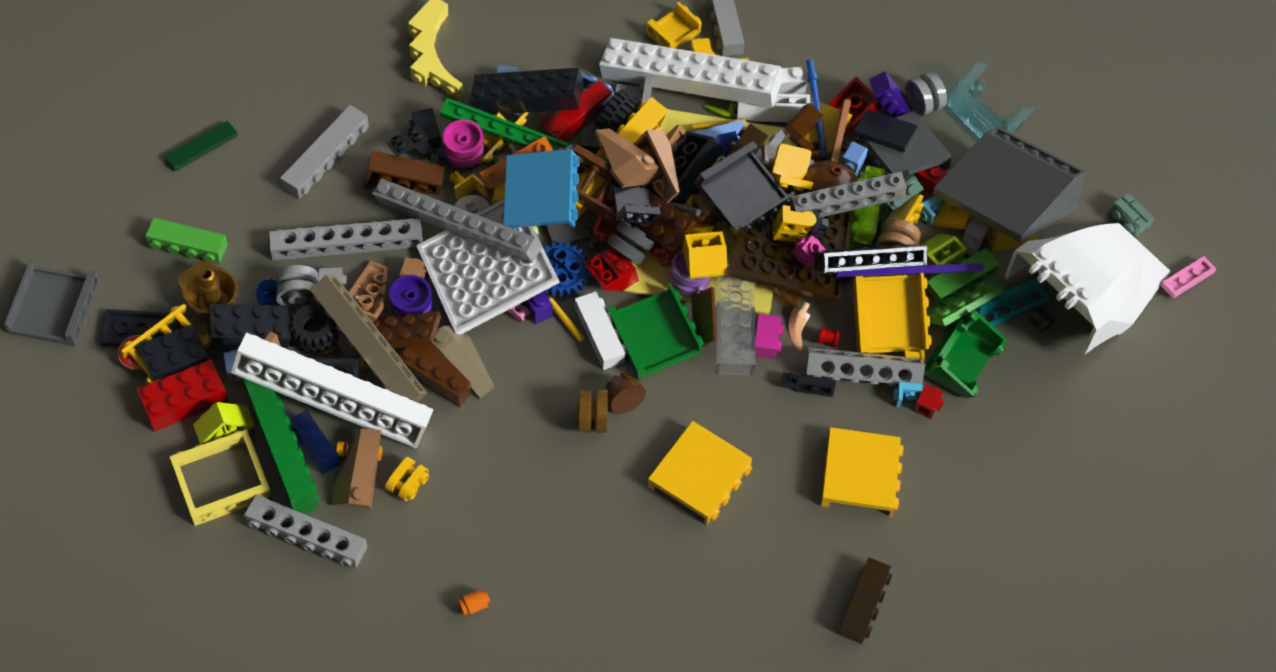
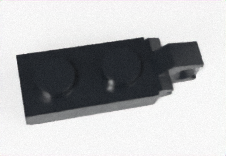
[781,373,836,397]

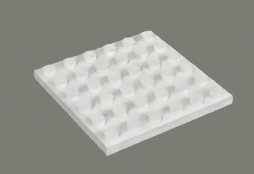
[416,199,560,334]

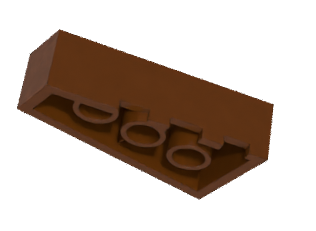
[363,151,445,195]
[398,344,471,407]

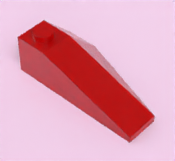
[539,81,612,143]

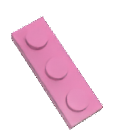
[1161,256,1216,299]

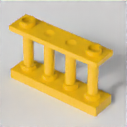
[121,304,209,385]

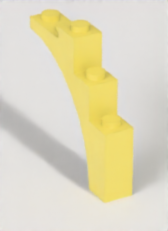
[408,0,463,99]

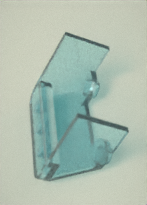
[946,61,1035,139]

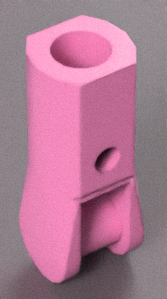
[507,304,530,322]

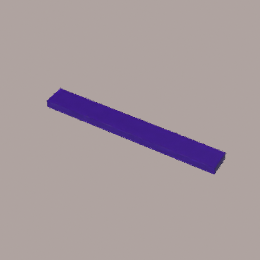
[832,263,984,278]

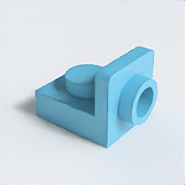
[920,196,943,226]
[893,382,923,407]

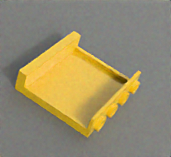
[852,273,932,354]
[647,421,752,525]
[821,427,904,517]

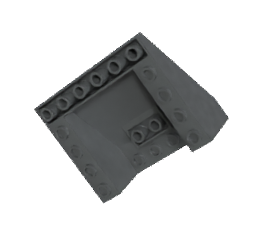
[933,126,1086,242]

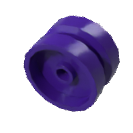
[389,275,433,316]

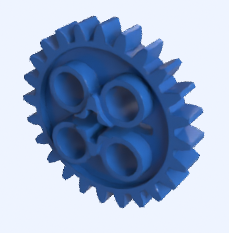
[545,241,591,298]

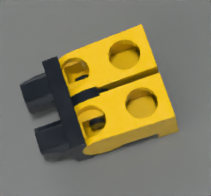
[773,205,829,242]

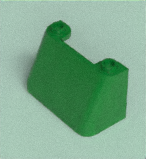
[924,310,1008,398]

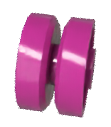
[443,120,484,168]

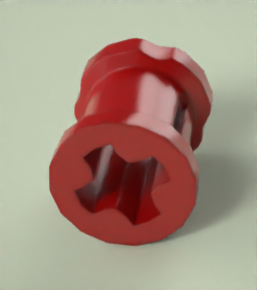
[818,327,840,347]

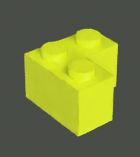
[193,402,255,444]

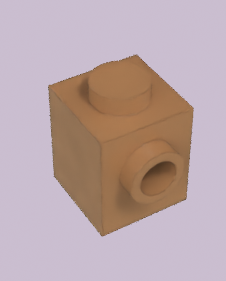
[399,257,427,279]

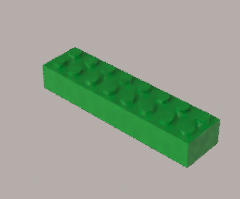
[241,377,320,514]

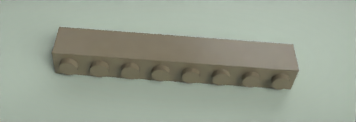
[311,275,428,403]

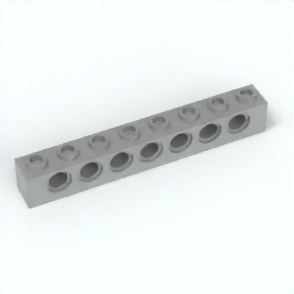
[269,218,423,260]

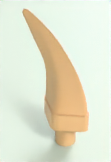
[788,302,810,351]

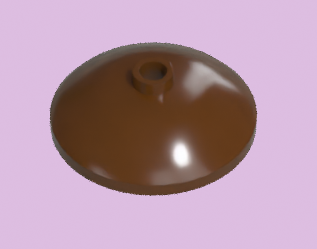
[805,160,859,192]

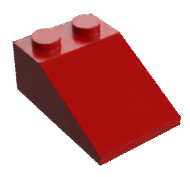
[828,76,883,138]

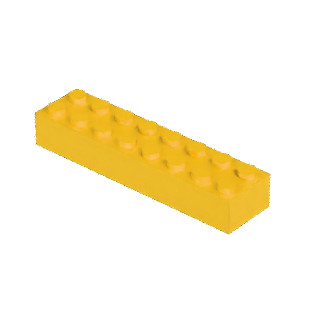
[575,97,669,222]

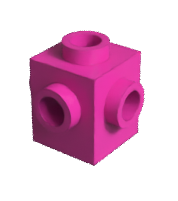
[792,235,826,268]

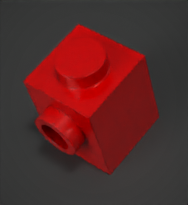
[914,384,944,419]

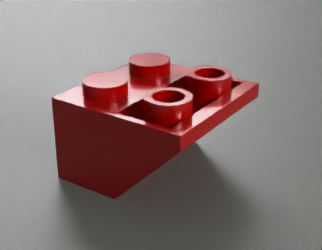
[584,246,639,291]

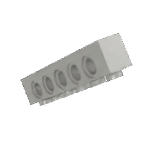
[791,172,907,217]
[806,347,925,386]
[245,495,367,568]

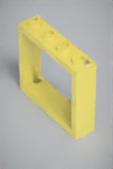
[170,429,272,526]

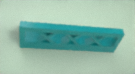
[975,277,1050,326]

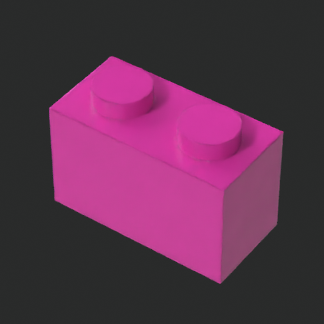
[753,314,784,359]

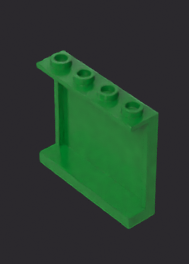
[608,283,704,379]

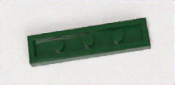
[165,120,238,171]

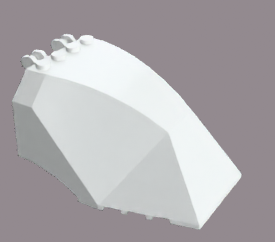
[1005,222,1171,355]

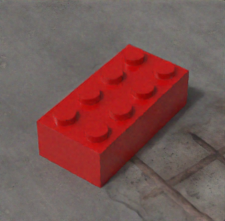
[136,359,229,432]

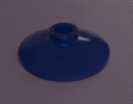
[256,279,289,309]

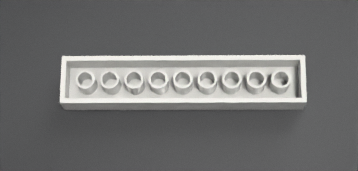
[599,38,782,108]
[231,333,433,449]

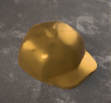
[178,261,239,318]

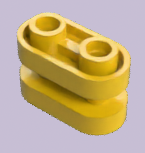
[385,457,429,501]

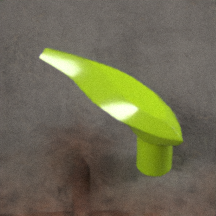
[704,102,737,118]

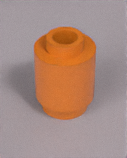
[458,588,490,616]

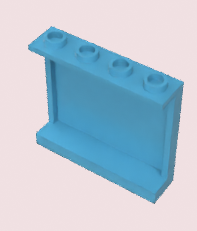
[504,149,580,230]

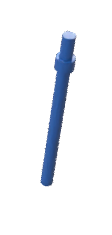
[806,60,828,159]

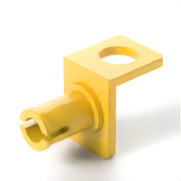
[449,171,488,200]

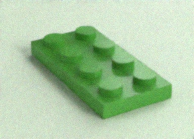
[927,280,1005,326]

